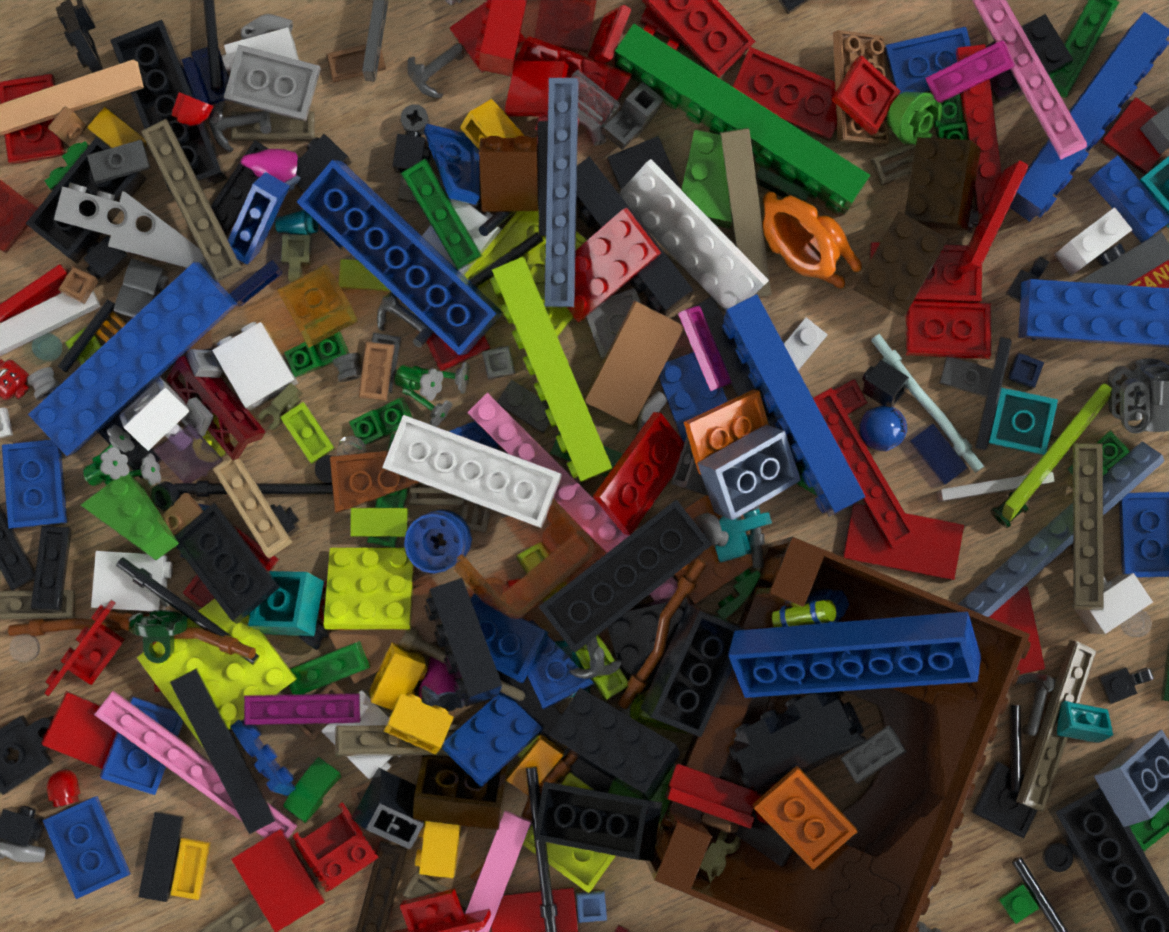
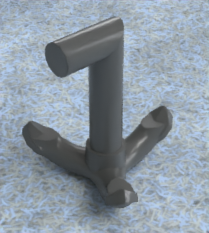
[407,43,465,98]
[209,101,271,152]
[377,292,434,348]
[569,636,622,679]
[1014,673,1056,736]

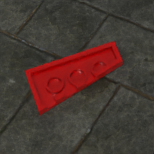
[515,36,633,121]

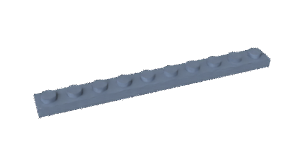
[958,441,1164,617]

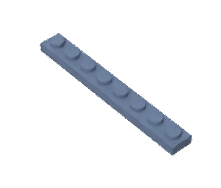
[545,78,579,307]

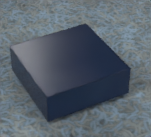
[1007,353,1044,389]

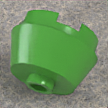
[887,91,942,145]

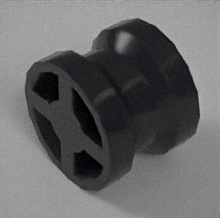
[298,620,331,650]

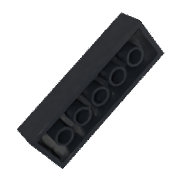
[110,19,228,197]
[576,156,693,317]
[539,499,712,653]
[1048,782,1169,932]

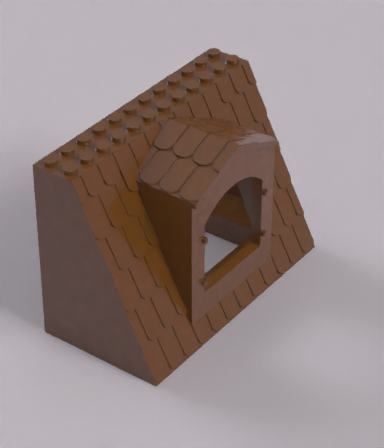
[646,536,1030,932]

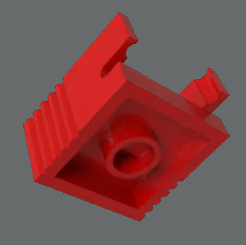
[292,802,379,892]

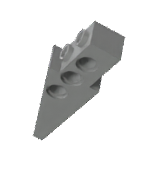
[54,183,213,275]

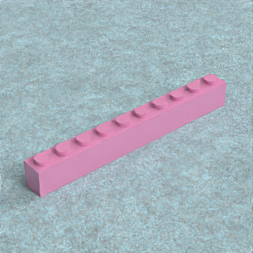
[467,393,678,601]

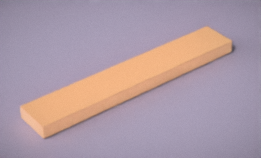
[0,59,144,136]

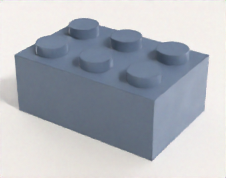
[697,424,801,520]
[1094,730,1169,827]

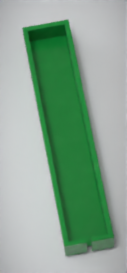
[615,23,870,215]

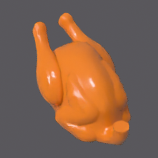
[762,192,862,289]

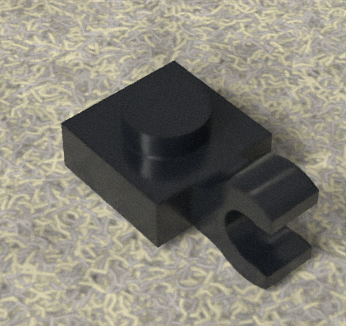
[1006,256,1049,303]
[1098,667,1154,704]

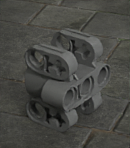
[1108,358,1169,434]

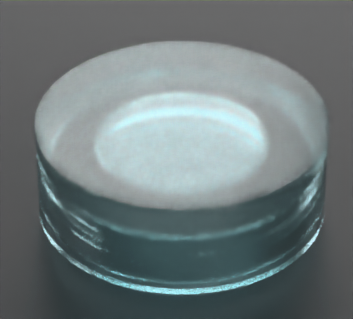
[32,333,62,361]

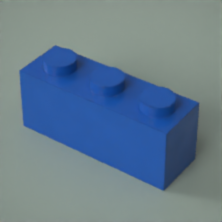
[1089,155,1169,243]
[228,172,290,265]

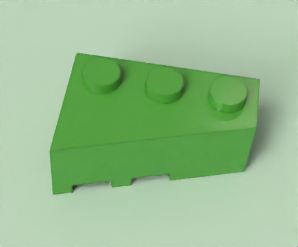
[681,130,732,229]
[81,473,179,560]

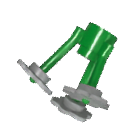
[395,362,470,427]
[83,425,161,486]

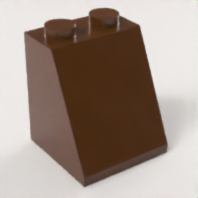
[479,135,538,212]

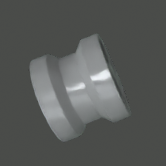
[27,367,61,400]

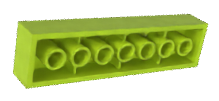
[490,256,613,483]

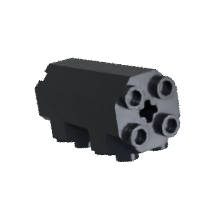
[729,691,867,794]

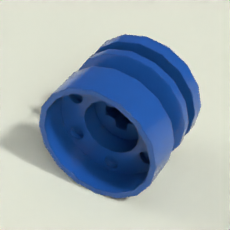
[404,509,472,574]

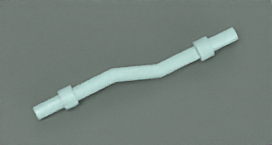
[871,334,984,473]

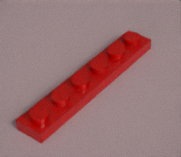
[956,44,1002,215]
[813,387,917,549]

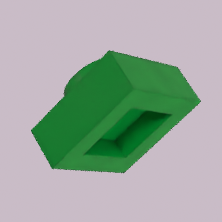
[998,883,1039,924]

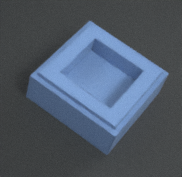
[576,890,607,923]

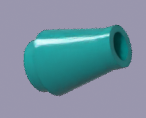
[275,210,319,236]

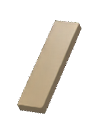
[213,457,293,558]

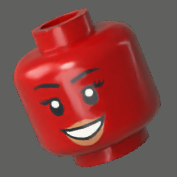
[0,359,30,401]

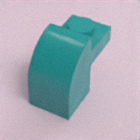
[715,509,772,563]

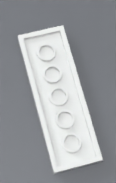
[619,159,769,311]
[382,415,562,528]

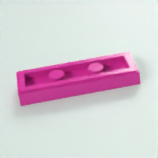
[925,40,1015,103]
[678,306,732,391]

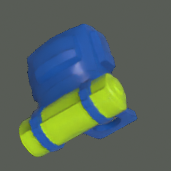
[772,589,849,628]

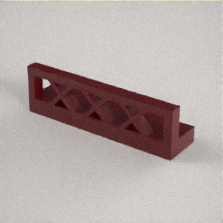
[166,356,266,461]

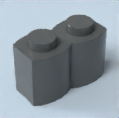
[114,258,170,318]

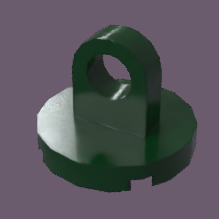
[129,610,188,663]

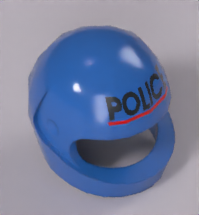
[859,406,907,452]

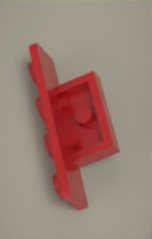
[44,600,125,697]
[391,888,492,932]

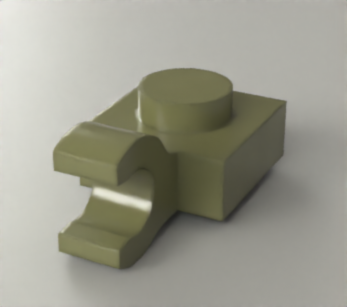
[281,234,312,285]
[258,383,303,431]
[698,831,741,883]

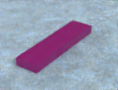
[244,693,361,725]

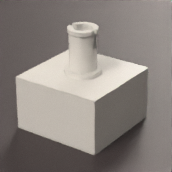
[119,377,192,451]
[1072,573,1153,634]

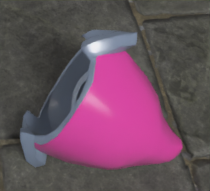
[241,149,301,191]
[418,656,465,711]

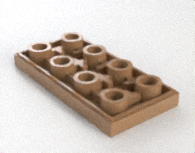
[833,30,889,146]
[583,300,684,426]
[329,581,436,684]

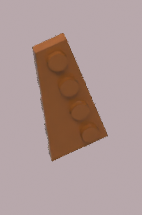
[330,451,420,513]

